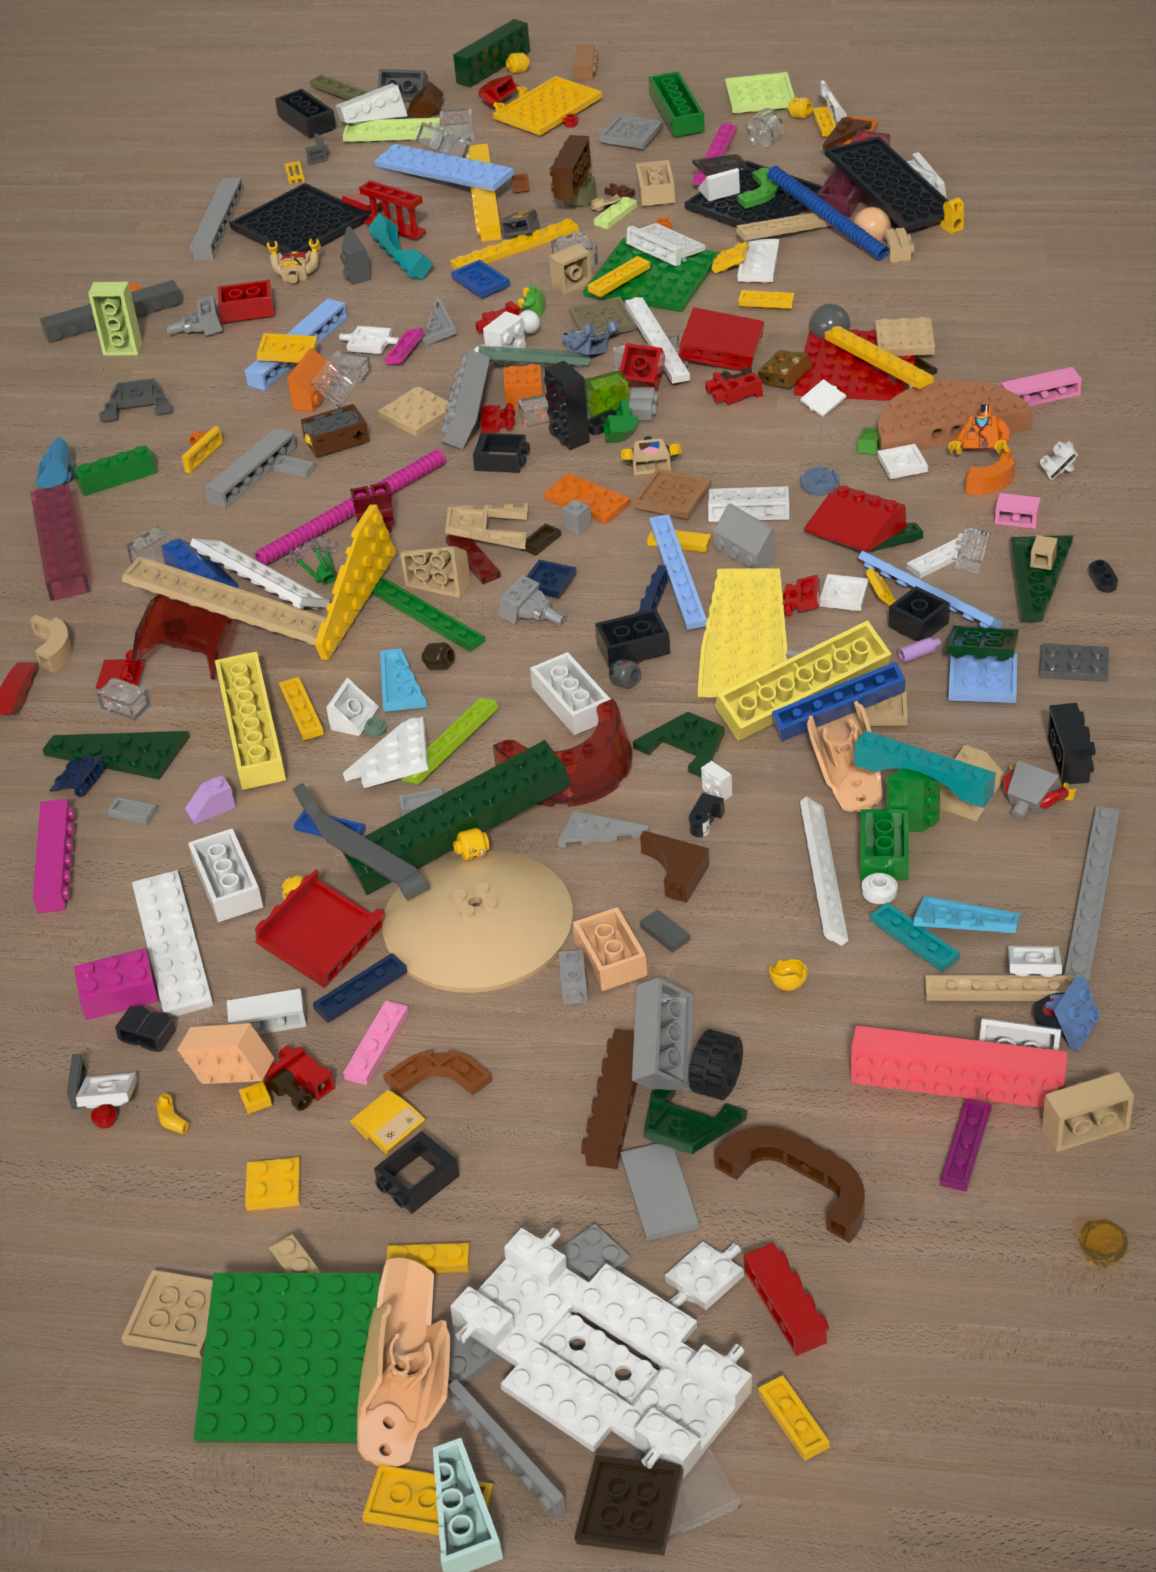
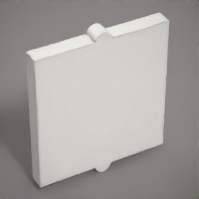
[800,379,846,417]

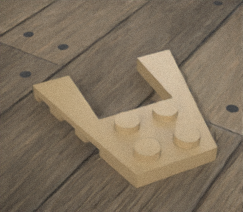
[445,503,528,549]

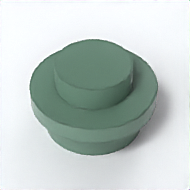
[364,717,386,737]

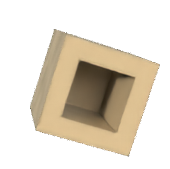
[1030,535,1058,570]

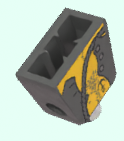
[500,210,540,237]

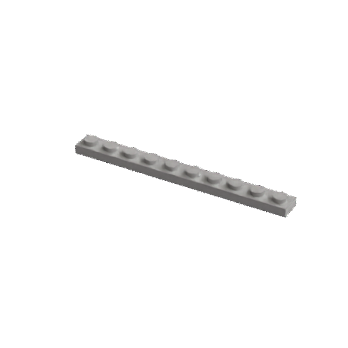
[1064,806,1120,987]

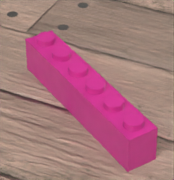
[33,799,75,914]

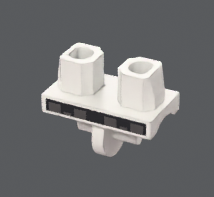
[1040,441,1078,480]

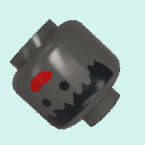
[609,659,641,688]

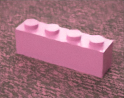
[1000,367,1082,406]

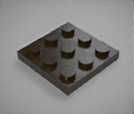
[574,1455,684,1556]

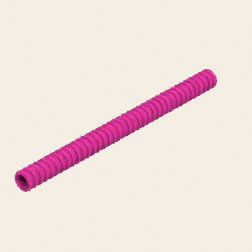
[255,449,446,566]

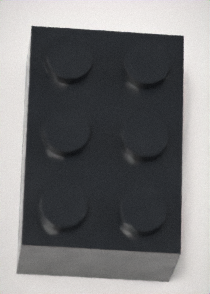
[595,609,670,669]
[1047,703,1096,785]

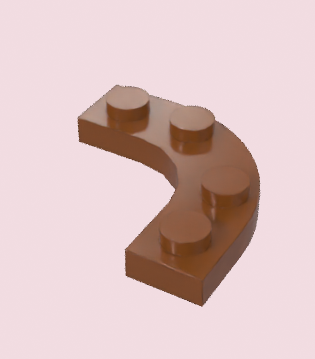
[383,1050,492,1096]

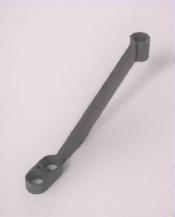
[292,783,429,901]

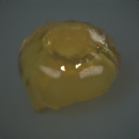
[1079,1219,1129,1268]

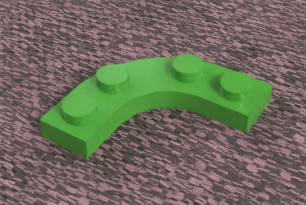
[737,168,779,208]

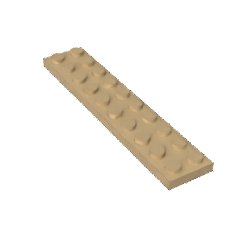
[122,556,327,645]

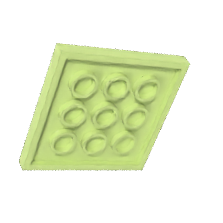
[725,72,795,114]

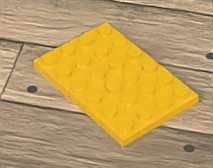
[493,76,603,136]

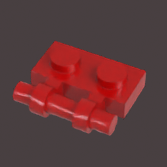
[481,403,515,433]
[782,574,820,616]

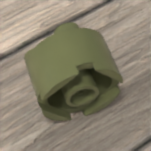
[564,172,597,208]

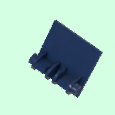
[50,755,104,797]

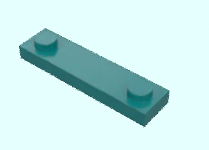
[870,902,960,973]

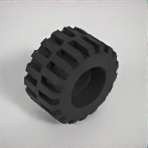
[689,1029,743,1100]

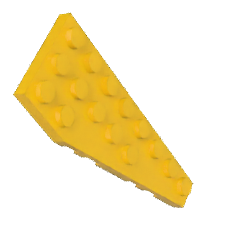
[314,505,396,660]

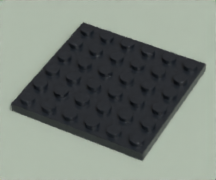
[684,161,827,227]
[229,183,370,253]

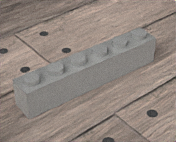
[204,427,297,509]

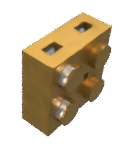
[757,350,812,388]

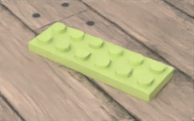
[343,118,441,143]

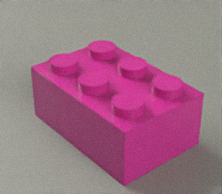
[74,948,158,1020]

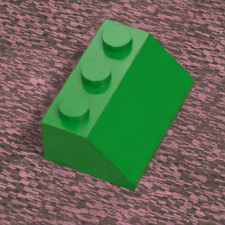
[886,769,941,832]

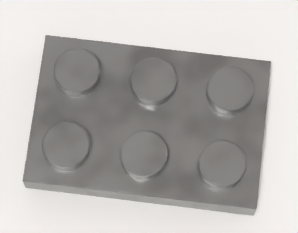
[1040,643,1109,682]

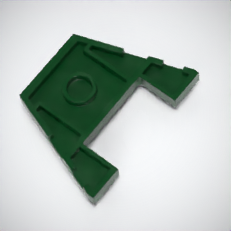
[632,712,725,778]
[644,1089,748,1154]

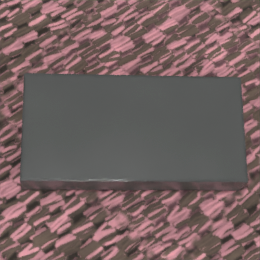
[640,909,690,953]
[67,1053,87,1109]

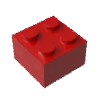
[618,343,666,391]

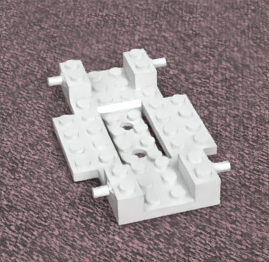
[450,1228,752,1479]

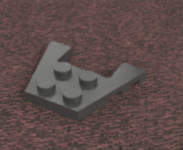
[99,378,172,422]

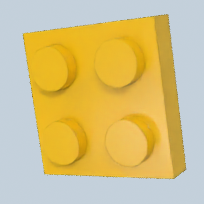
[245,1157,301,1211]

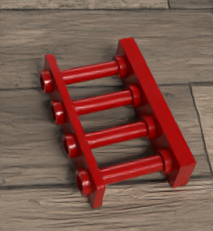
[359,180,426,240]

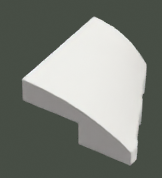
[820,80,847,122]

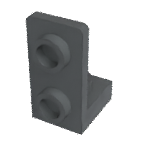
[305,133,329,165]

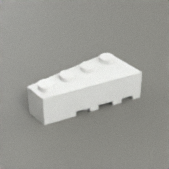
[335,83,407,123]

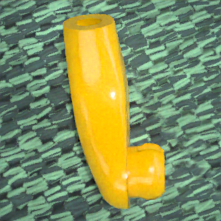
[156,1094,189,1134]

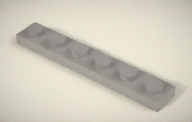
[447,1379,566,1519]

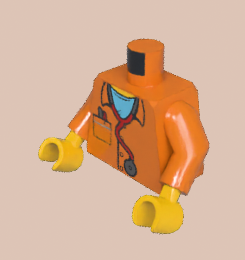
[948,404,1011,455]

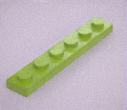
[401,698,499,785]

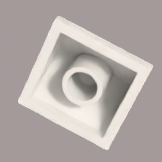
[698,168,740,201]
[326,678,379,736]

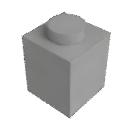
[562,499,592,535]

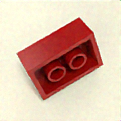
[218,279,275,323]

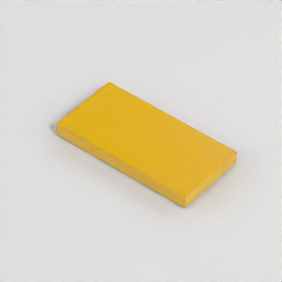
[362,1464,494,1535]

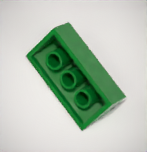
[72,445,156,496]

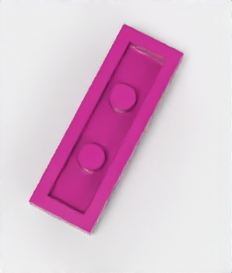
[384,327,425,365]

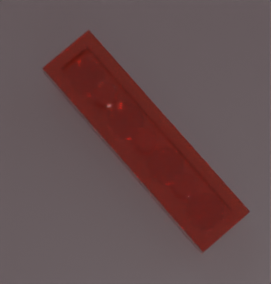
[446,535,501,584]

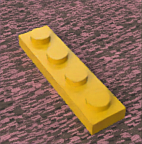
[587,256,650,297]
[279,677,324,741]

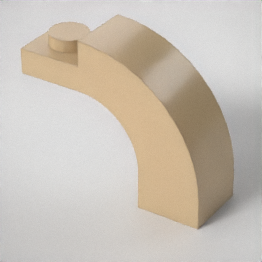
[30,615,72,674]

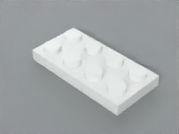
[738,239,779,283]

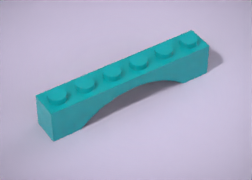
[368,213,434,280]
[854,730,996,808]

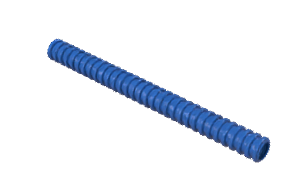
[767,165,888,260]

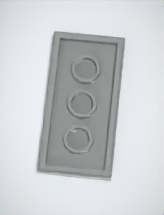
[620,1144,699,1241]

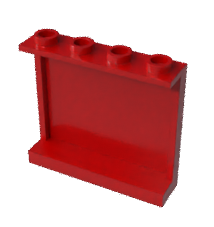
[678,307,765,371]
[255,869,385,988]

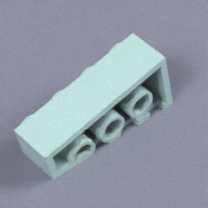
[433,1438,503,1572]

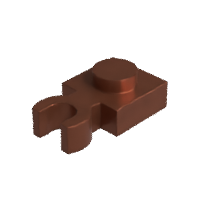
[604,183,635,199]

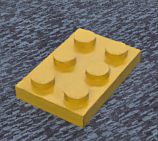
[256,333,318,363]

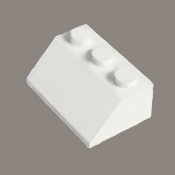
[979,1017,1062,1051]

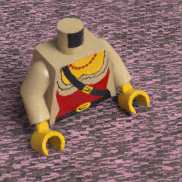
[267,239,321,283]

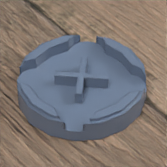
[800,467,840,496]

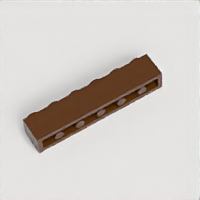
[581,1029,638,1169]

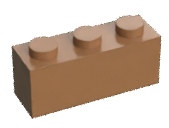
[573,44,598,81]

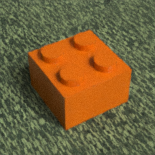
[503,364,544,407]

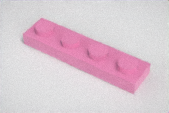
[343,1000,409,1085]

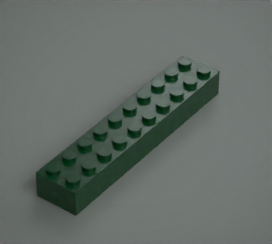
[343,740,571,895]

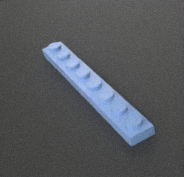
[649,514,707,630]
[858,551,1003,628]

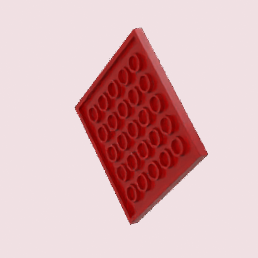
[794,329,917,401]

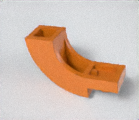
[966,448,1015,495]

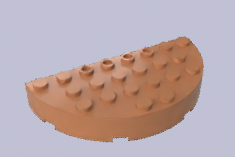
[878,379,1033,451]

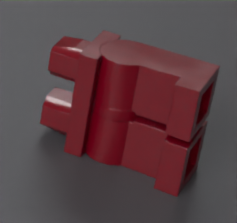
[350,482,395,533]

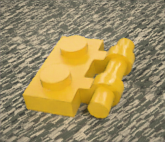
[711,241,749,274]

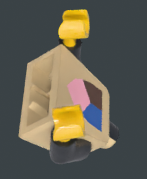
[621,436,682,475]

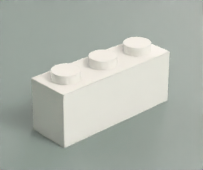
[227,988,307,1035]

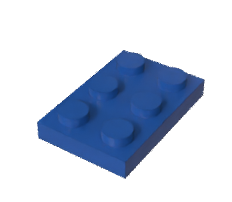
[451,259,510,298]

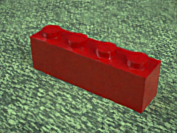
[744,1242,829,1356]

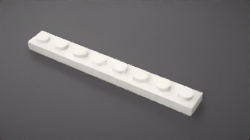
[625,297,690,384]
[800,796,849,946]

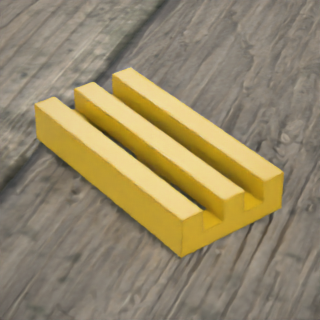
[284,161,305,184]
[866,568,896,606]

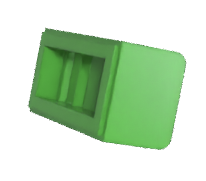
[857,428,878,455]

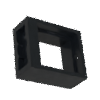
[473,433,530,473]
[374,1131,460,1214]

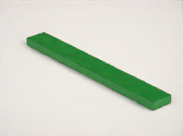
[371,576,485,652]

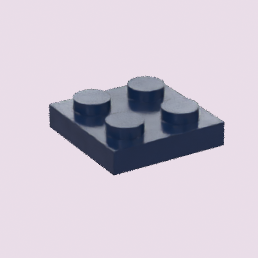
[526,559,577,598]

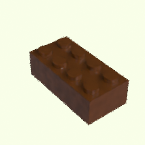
[549,135,592,200]

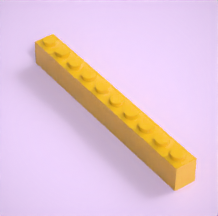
[466,144,501,242]

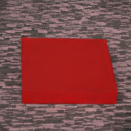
[342,192,383,211]

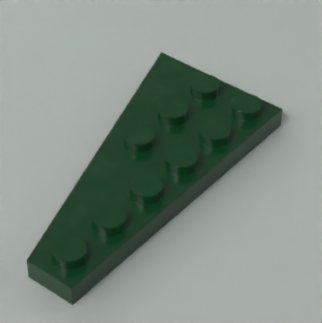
[1010,535,1073,622]
[43,731,190,780]

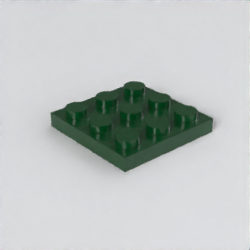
[946,626,1019,660]

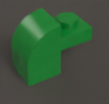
[603,399,638,442]

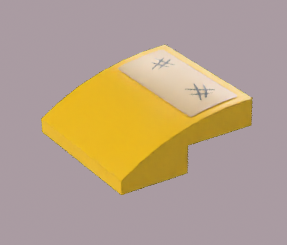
[350,1090,425,1155]

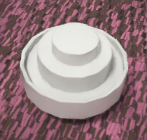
[862,873,897,904]

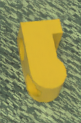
[940,197,964,234]

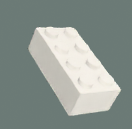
[530,652,612,735]
[188,828,263,922]

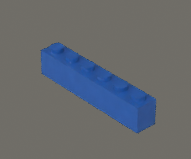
[772,662,905,741]

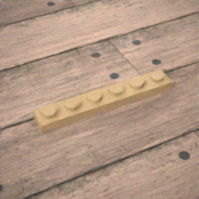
[736,213,832,241]
[925,975,1079,1001]

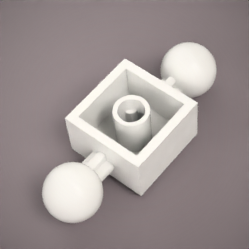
[474,310,540,367]

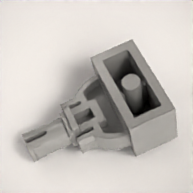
[166,296,222,336]
[498,575,567,627]

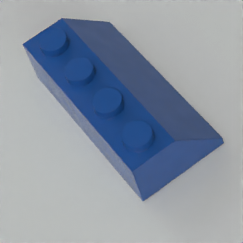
[161,538,238,588]

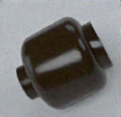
[422,642,455,670]

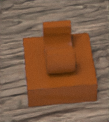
[511,173,530,193]

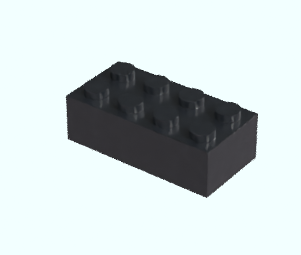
[275,88,336,138]
[544,361,590,450]

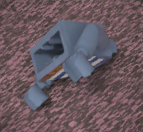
[562,321,619,355]

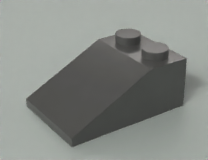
[340,226,371,285]

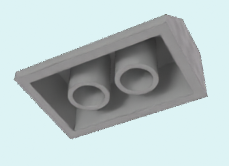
[713,503,775,569]

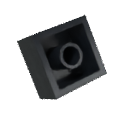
[889,586,950,641]

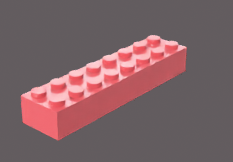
[851,1026,1068,1108]

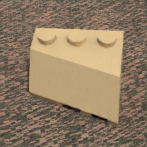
[400,546,471,598]

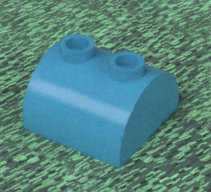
[35,436,74,489]

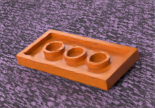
[544,473,631,524]

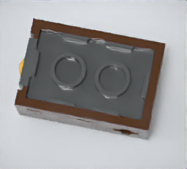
[300,403,369,457]

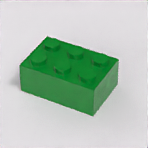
[860,809,909,880]

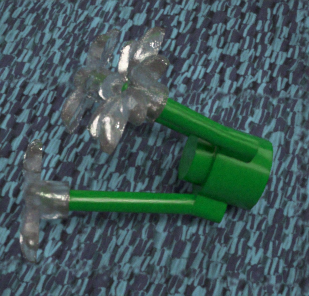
[284,536,338,585]

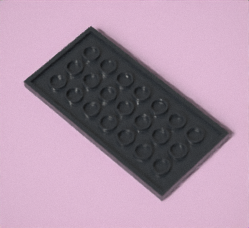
[825,136,948,231]

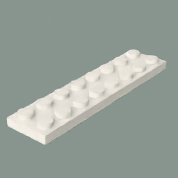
[190,538,330,610]
[132,870,213,1018]

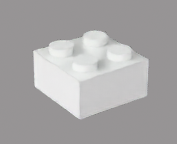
[701,761,732,801]

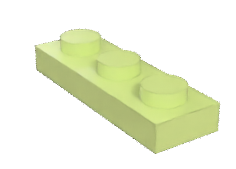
[594,197,637,229]

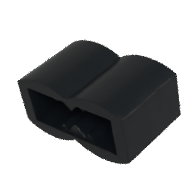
[115,1006,176,1052]

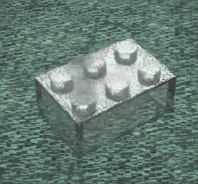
[416,121,471,158]

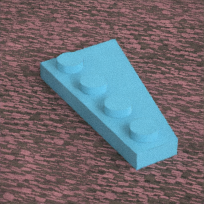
[380,648,427,712]
[913,895,1021,933]

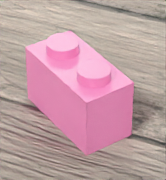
[995,493,1041,529]

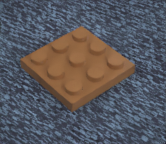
[633,468,711,519]

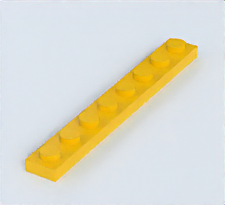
[450,219,579,270]
[824,326,934,389]

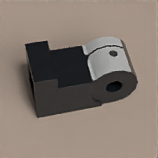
[689,793,725,838]

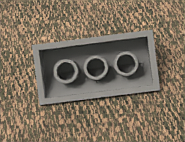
[632,978,693,1091]

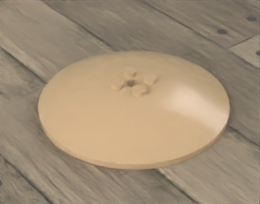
[382,850,574,993]

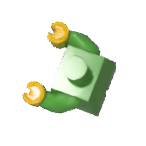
[517,285,546,317]

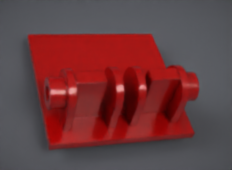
[96,649,145,689]

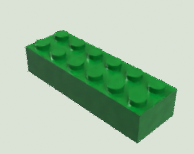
[649,71,705,137]

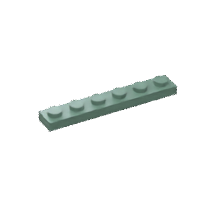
[478,345,590,367]

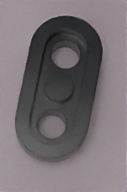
[588,409,616,435]
[1088,560,1118,593]

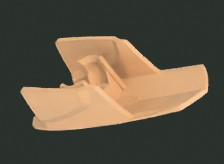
[807,701,883,812]
[357,1257,450,1467]

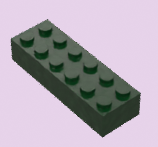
[453,19,530,88]

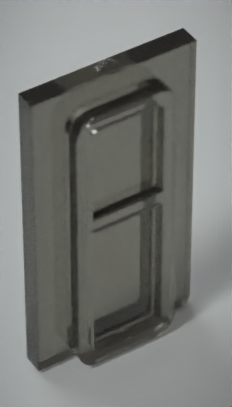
[692,154,748,176]

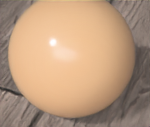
[853,207,891,240]

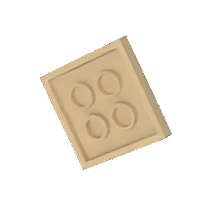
[875,317,935,356]
[377,386,449,437]
[121,1270,213,1359]

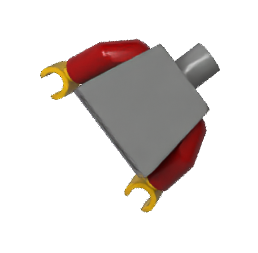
[1003,760,1077,819]

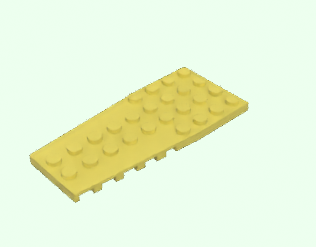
[698,568,787,698]

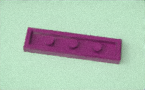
[940,1099,992,1192]

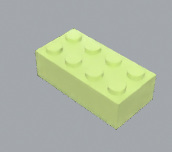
[88,282,143,355]

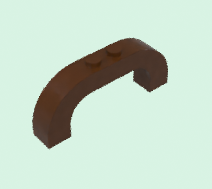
[714,1126,865,1243]

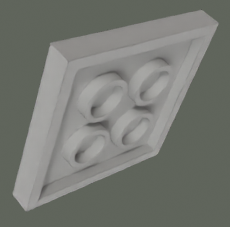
[599,114,663,150]

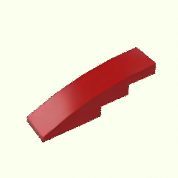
[0,662,38,714]

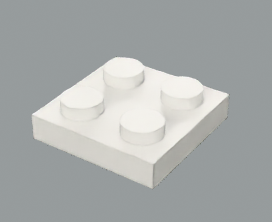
[877,444,928,479]
[820,574,869,611]
[1008,946,1062,977]
[76,1072,137,1108]

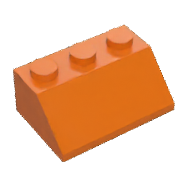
[287,348,336,412]

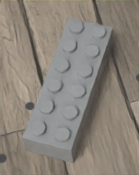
[440,349,490,450]

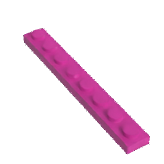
[693,123,737,185]

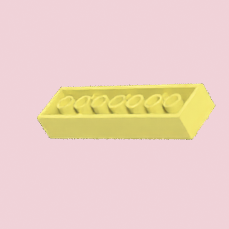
[715,620,891,741]
[215,651,286,790]

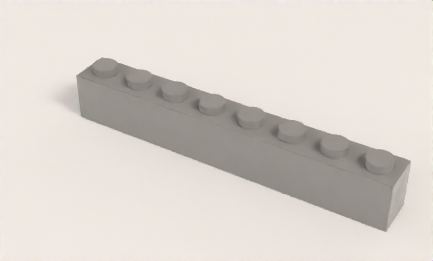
[190,178,244,260]

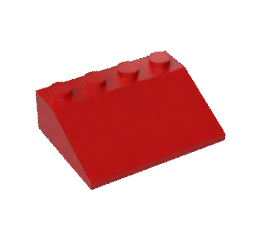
[804,485,907,552]

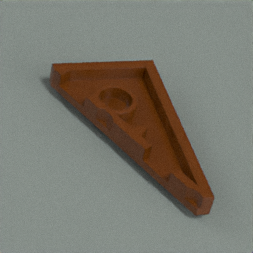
[823,117,872,151]

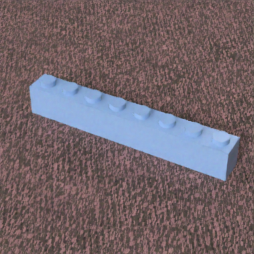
[245,299,347,390]

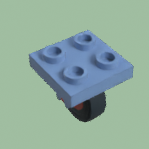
[1033,976,1100,1050]

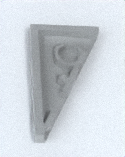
[422,297,457,346]
[558,811,650,848]

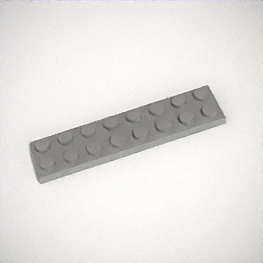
[448,1224,631,1387]

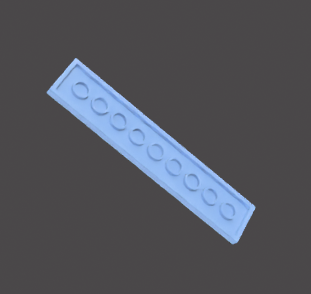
[374,144,515,192]

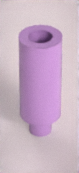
[897,637,941,663]

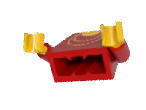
[478,75,527,111]

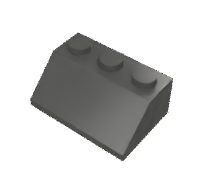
[377,69,429,101]

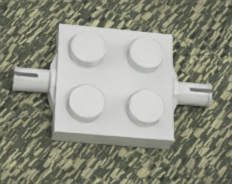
[339,326,400,354]
[665,1242,744,1310]

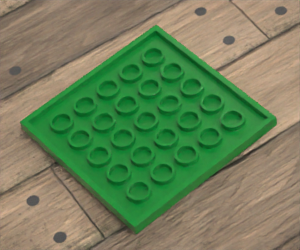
[583,238,720,312]
[193,1273,381,1444]

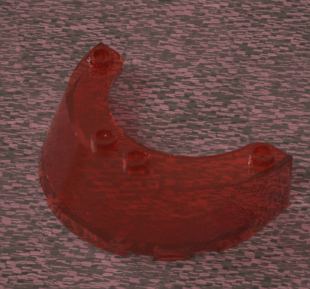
[493,699,633,807]

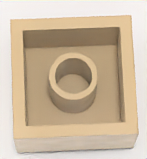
[549,244,592,295]

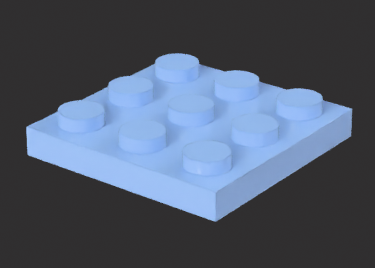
[948,653,1017,703]

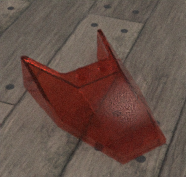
[132,594,233,680]

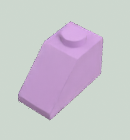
[185,775,236,825]

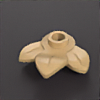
[591,194,621,211]

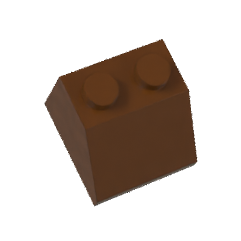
[405,81,444,118]

